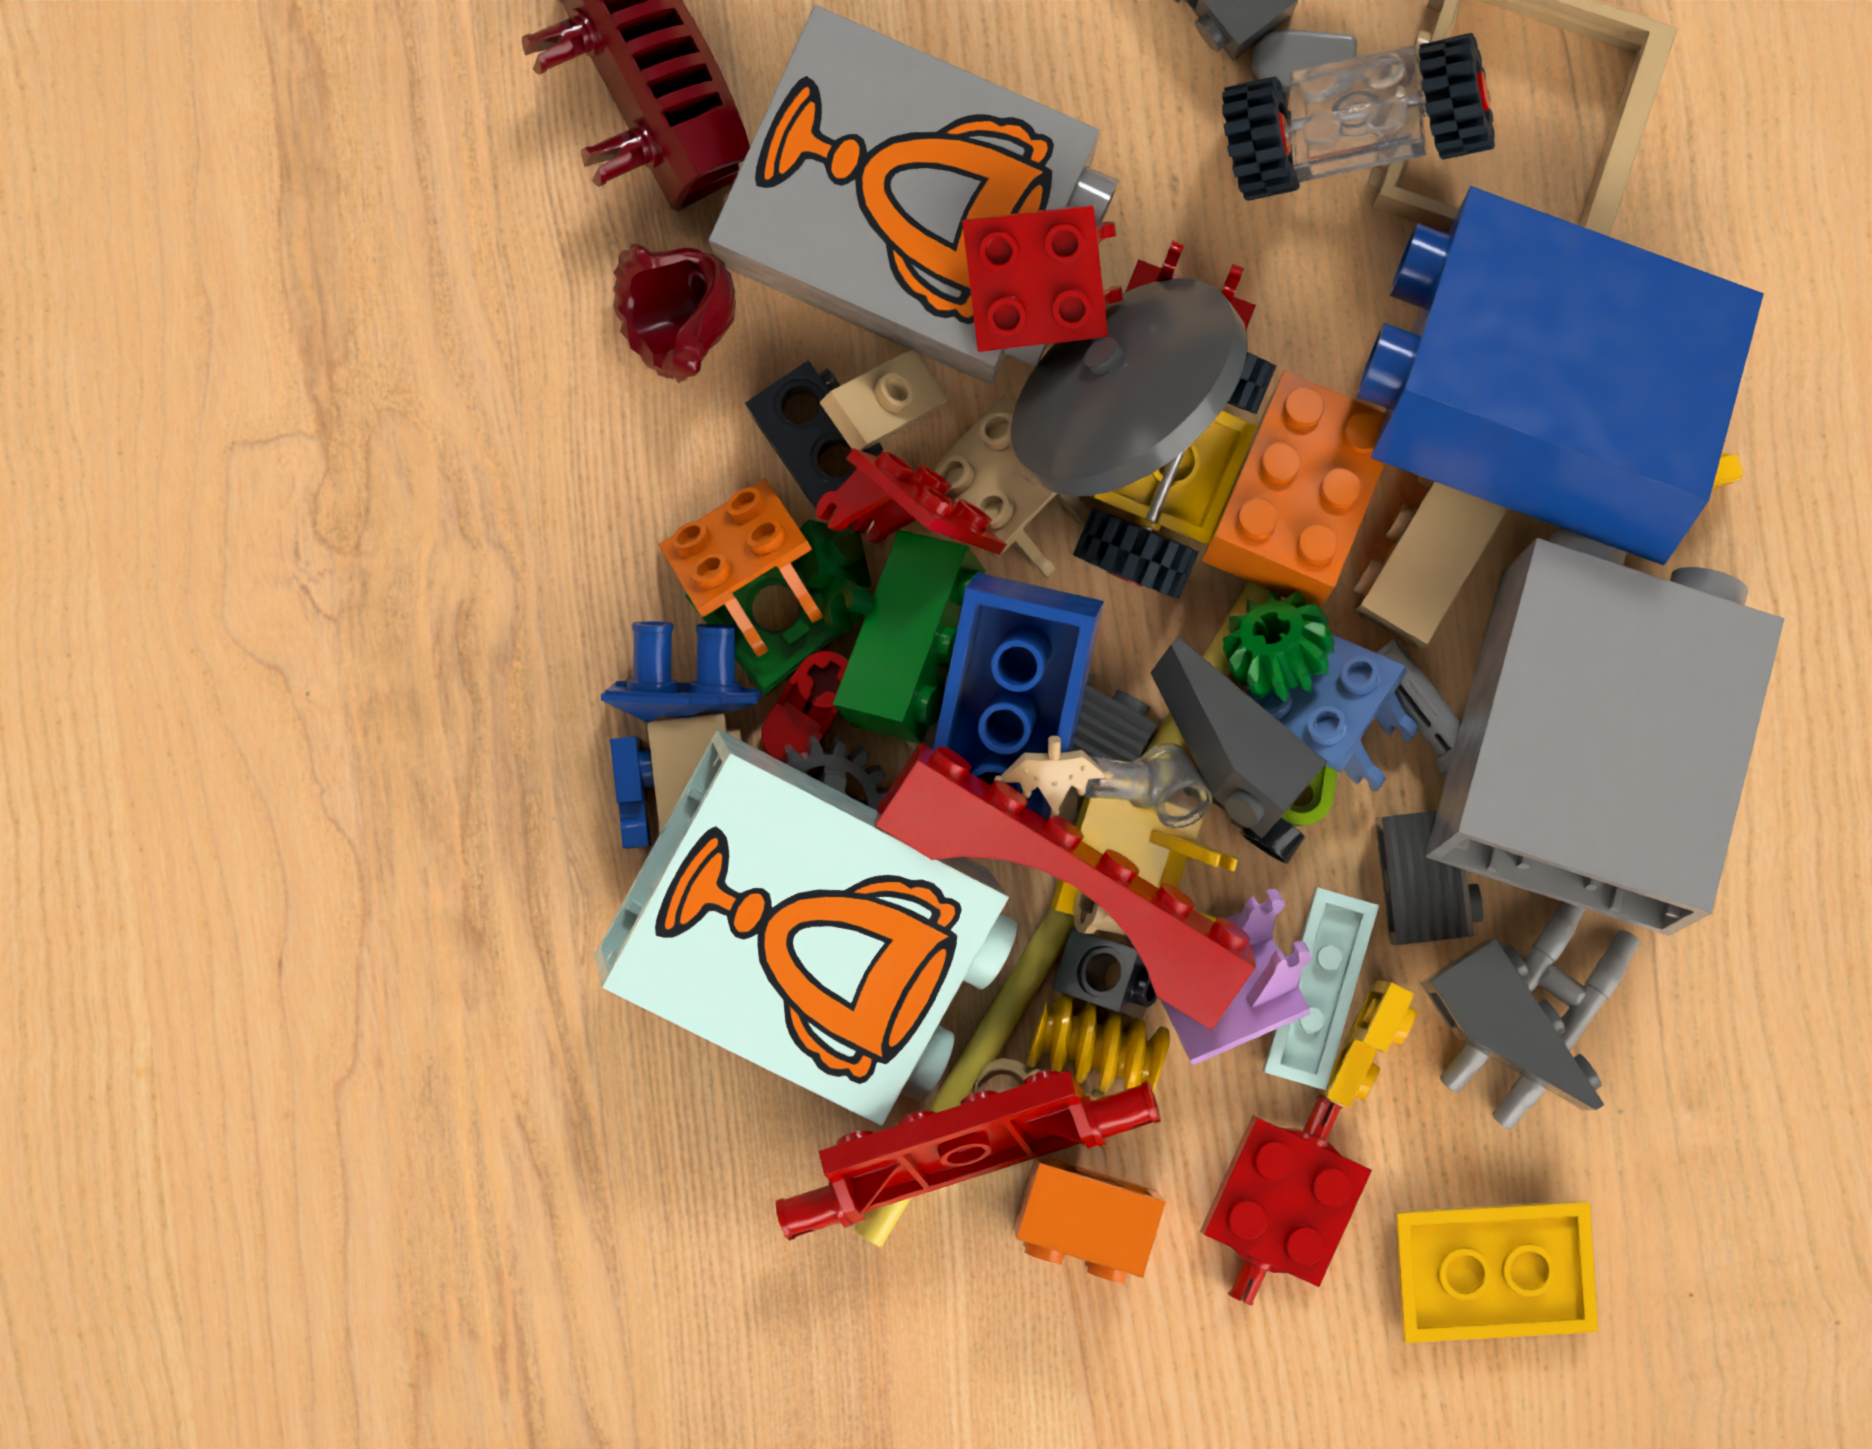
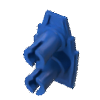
[601,621,762,722]

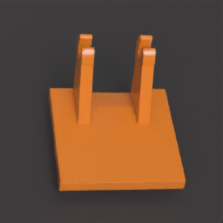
[658,478,823,657]

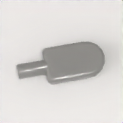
[1251,29,1403,99]

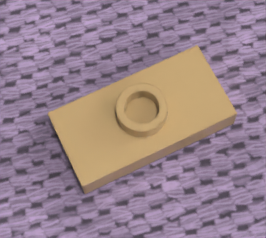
[819,348,949,451]

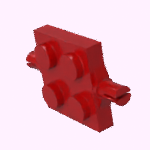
[1200,1096,1372,1306]

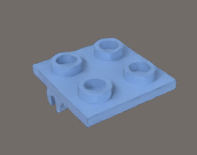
[1246,634,1418,792]

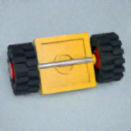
[1073,352,1277,599]

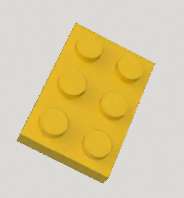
[1394,1200,1599,1343]

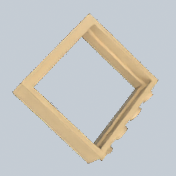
[1367,0,1678,236]

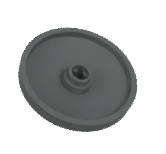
[1011,278,1248,496]

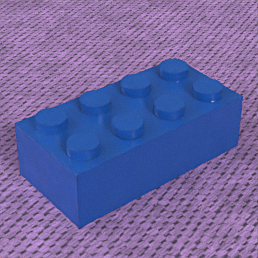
[933,572,1104,820]

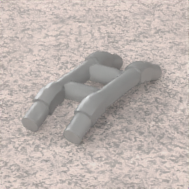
[1440,901,1640,1129]

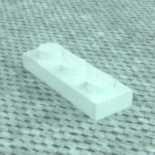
[1262,887,1379,1090]

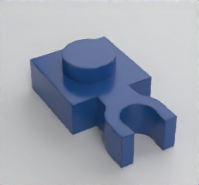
[610,736,655,849]

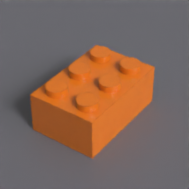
[1201,370,1385,609]

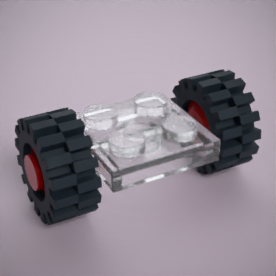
[1222,33,1495,201]

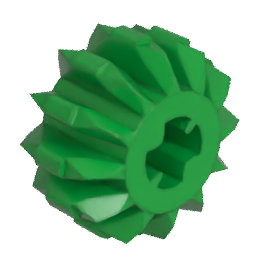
[1222,589,1335,702]

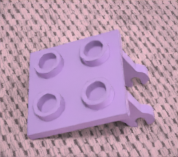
[1160,889,1312,1066]

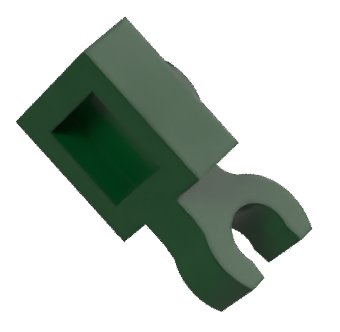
[799,519,873,632]

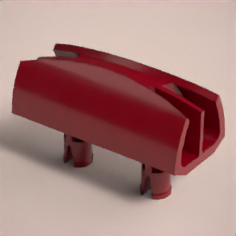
[521,0,750,212]

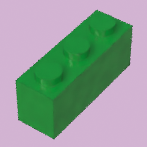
[833,530,986,744]

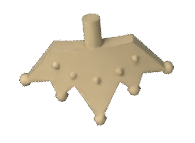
[993,736,1112,816]

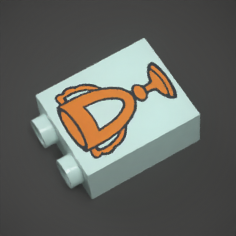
[594,729,1017,1126]

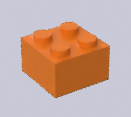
[1013,1156,1166,1284]

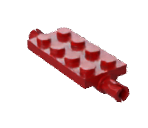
[775,1070,1161,1241]

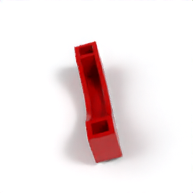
[875,742,1256,1030]

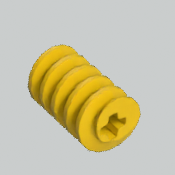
[1026,993,1170,1093]

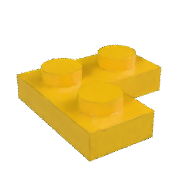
[1319,979,1417,1108]

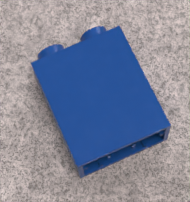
[1356,186,1764,566]

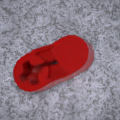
[761,651,848,764]

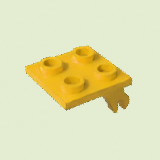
[1050,785,1239,922]

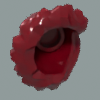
[612,244,736,383]

